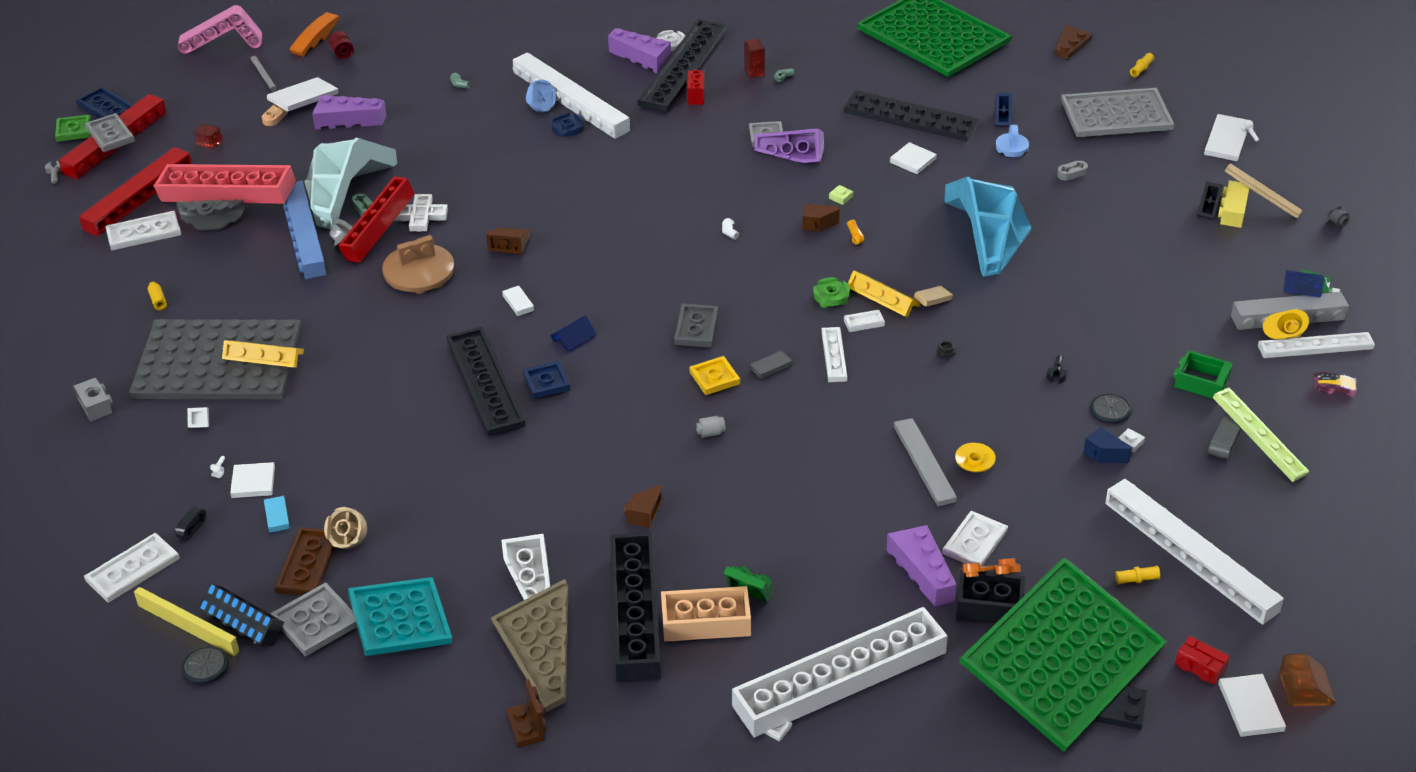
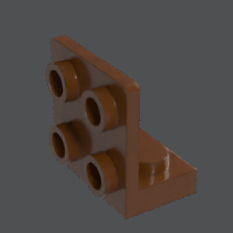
[486,227,530,254]
[506,679,547,748]

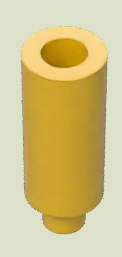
[148,282,167,310]

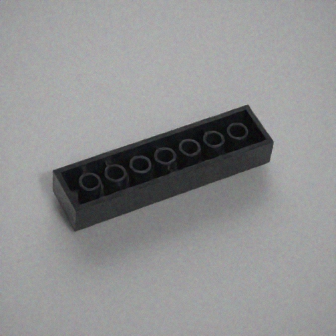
[610,533,661,682]

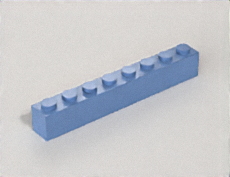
[283,181,326,279]

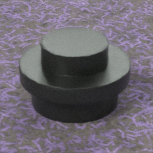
[937,340,956,357]

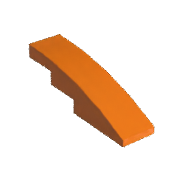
[289,12,340,57]

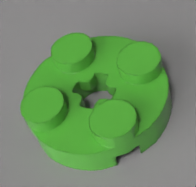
[813,277,850,308]

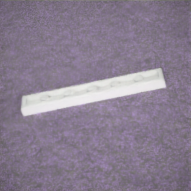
[1258,332,1375,358]

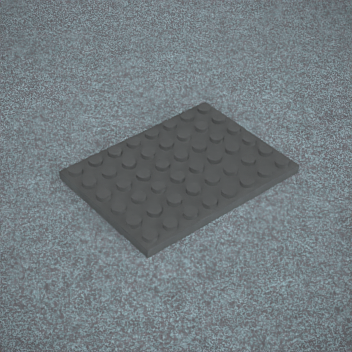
[129,319,301,399]

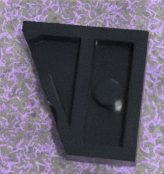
[1097,686,1147,730]

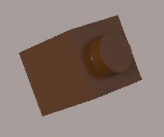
[802,204,840,232]
[624,485,663,528]

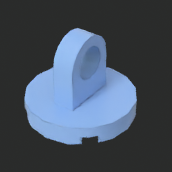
[526,79,556,112]
[996,125,1029,157]

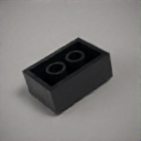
[956,569,1025,623]

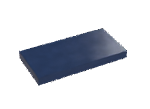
[76,87,133,119]

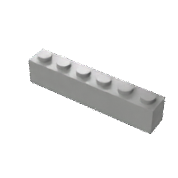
[1231,292,1349,330]

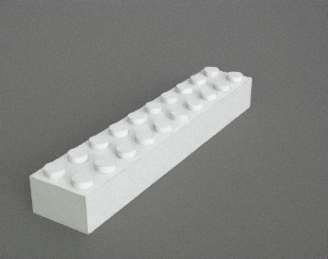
[732,607,948,737]

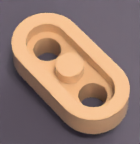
[262,104,288,126]

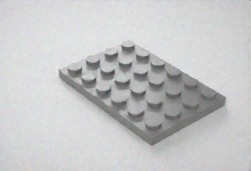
[1061,88,1174,137]

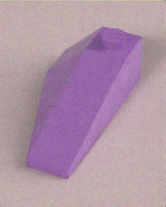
[754,128,824,163]

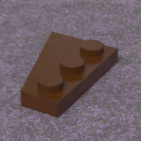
[1054,25,1093,60]

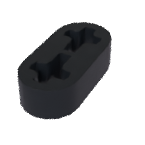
[175,506,206,540]

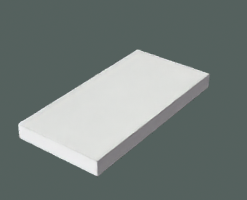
[267,77,338,111]
[1204,114,1248,161]
[105,211,181,251]
[84,533,180,603]

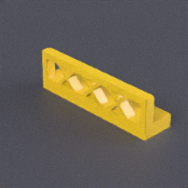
[847,271,921,317]
[222,340,304,367]

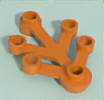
[962,558,1021,577]

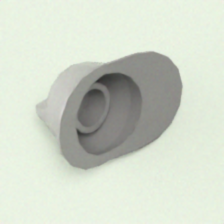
[330,219,352,246]

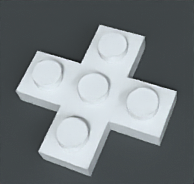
[394,194,448,232]

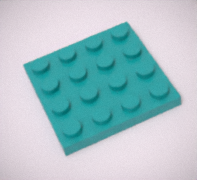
[348,577,452,656]

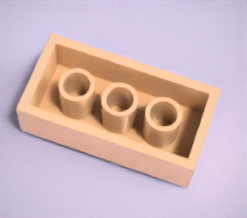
[661,586,751,642]

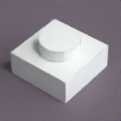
[187,407,209,428]
[1118,428,1145,453]

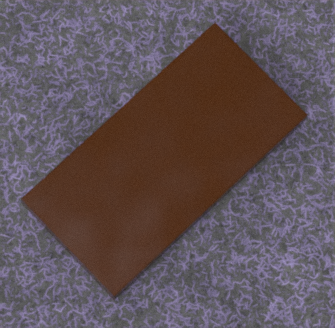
[274,527,336,595]

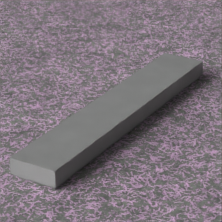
[894,418,957,507]

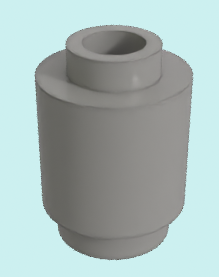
[696,416,726,438]

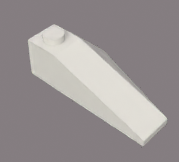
[502,534,550,600]

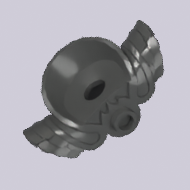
[176,199,244,231]

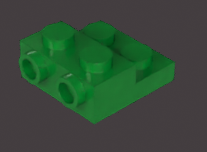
[723,566,774,603]

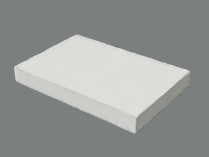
[942,511,1008,566]
[1219,674,1286,737]

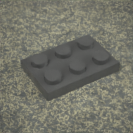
[674,304,718,347]

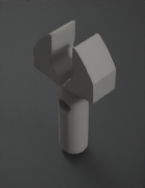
[45,161,62,184]

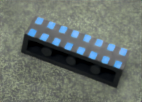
[199,584,284,647]

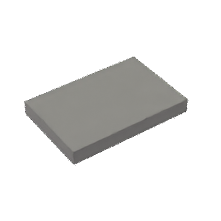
[85,113,135,152]

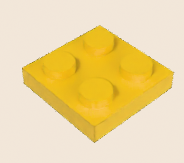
[689,356,740,395]

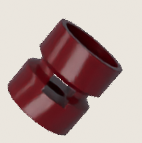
[329,31,354,59]

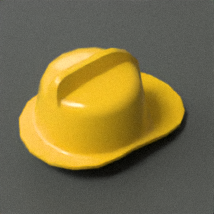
[1263,309,1309,339]

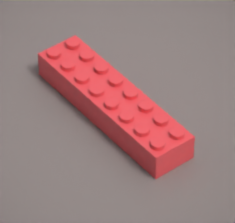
[154,164,297,204]

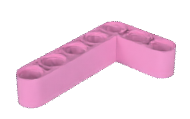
[178,5,262,54]

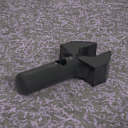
[1047,355,1067,384]

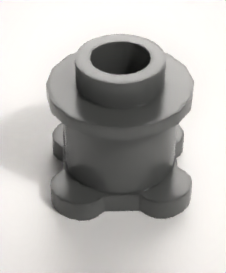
[1325,205,1349,228]

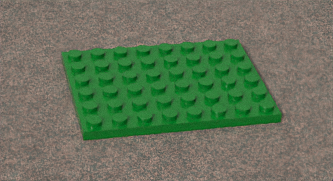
[857,0,1012,77]
[959,557,1167,752]

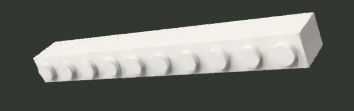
[513,52,630,139]
[1105,479,1284,625]

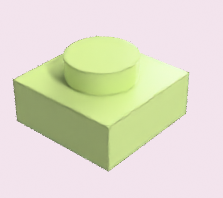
[829,185,853,205]

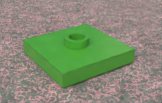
[55,115,91,142]

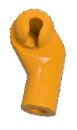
[847,219,864,245]

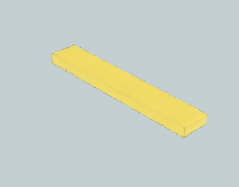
[134,587,239,656]

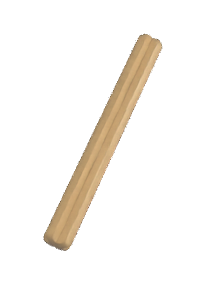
[1225,164,1302,218]

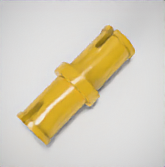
[1130,53,1155,77]
[1115,565,1160,585]

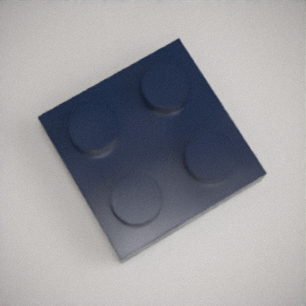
[523,361,570,399]

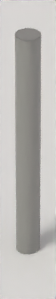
[251,56,277,92]

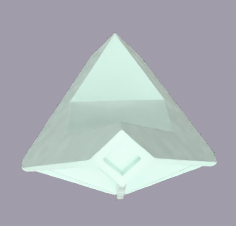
[304,138,397,230]

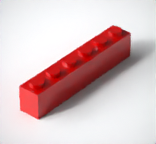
[338,176,415,263]

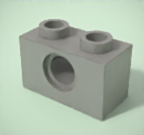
[74,378,113,422]

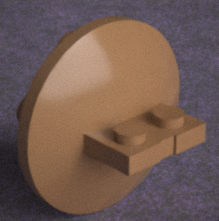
[382,235,455,294]

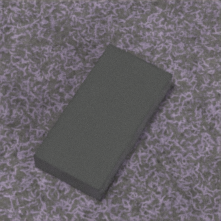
[750,350,792,379]

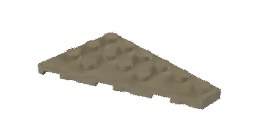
[491,579,568,712]

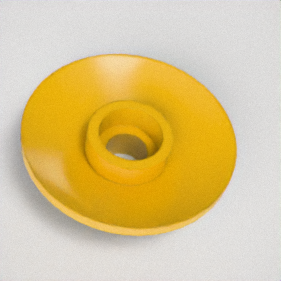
[955,443,996,472]

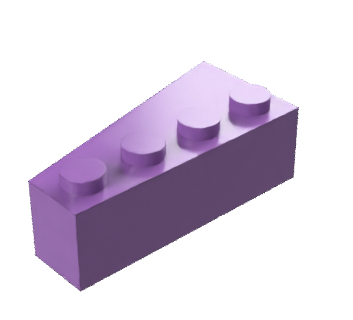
[312,95,387,130]
[886,525,957,606]

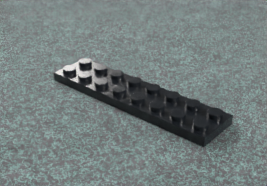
[844,90,978,142]
[446,327,525,436]

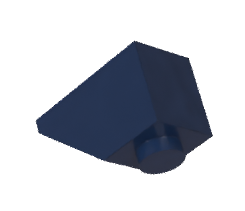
[1083,427,1132,463]

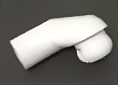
[722,218,739,240]

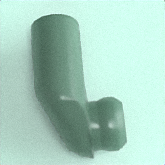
[774,68,794,82]
[450,72,470,89]

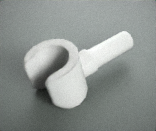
[1240,120,1259,142]
[210,456,225,478]

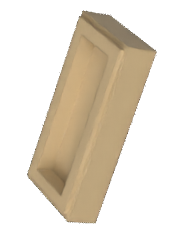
[914,286,953,307]

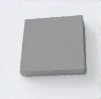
[749,121,783,147]

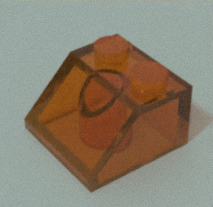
[1279,653,1335,706]

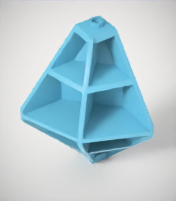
[944,177,1031,277]

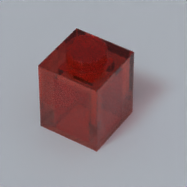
[194,123,222,149]

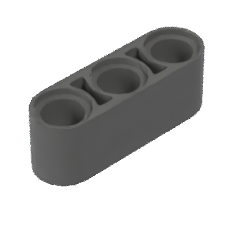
[1208,413,1242,460]

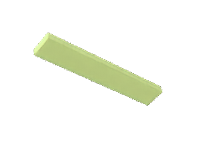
[1213,388,1309,482]

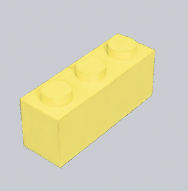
[1218,180,1249,228]

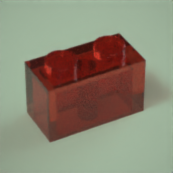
[744,39,765,78]

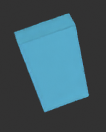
[264,496,290,533]

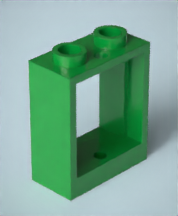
[1173,350,1233,399]

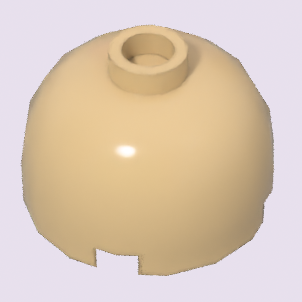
[324,507,367,549]

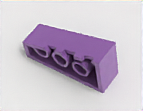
[608,28,671,73]

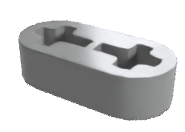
[1057,161,1088,181]

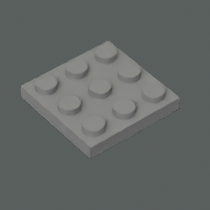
[270,582,357,657]

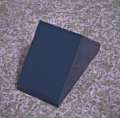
[994,93,1012,126]

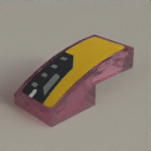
[1314,372,1357,397]

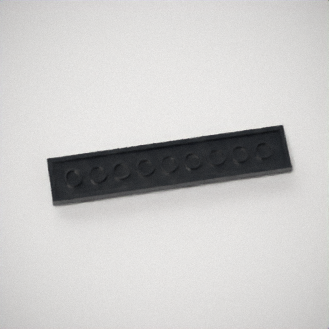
[638,19,727,112]

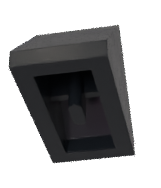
[1197,181,1224,219]

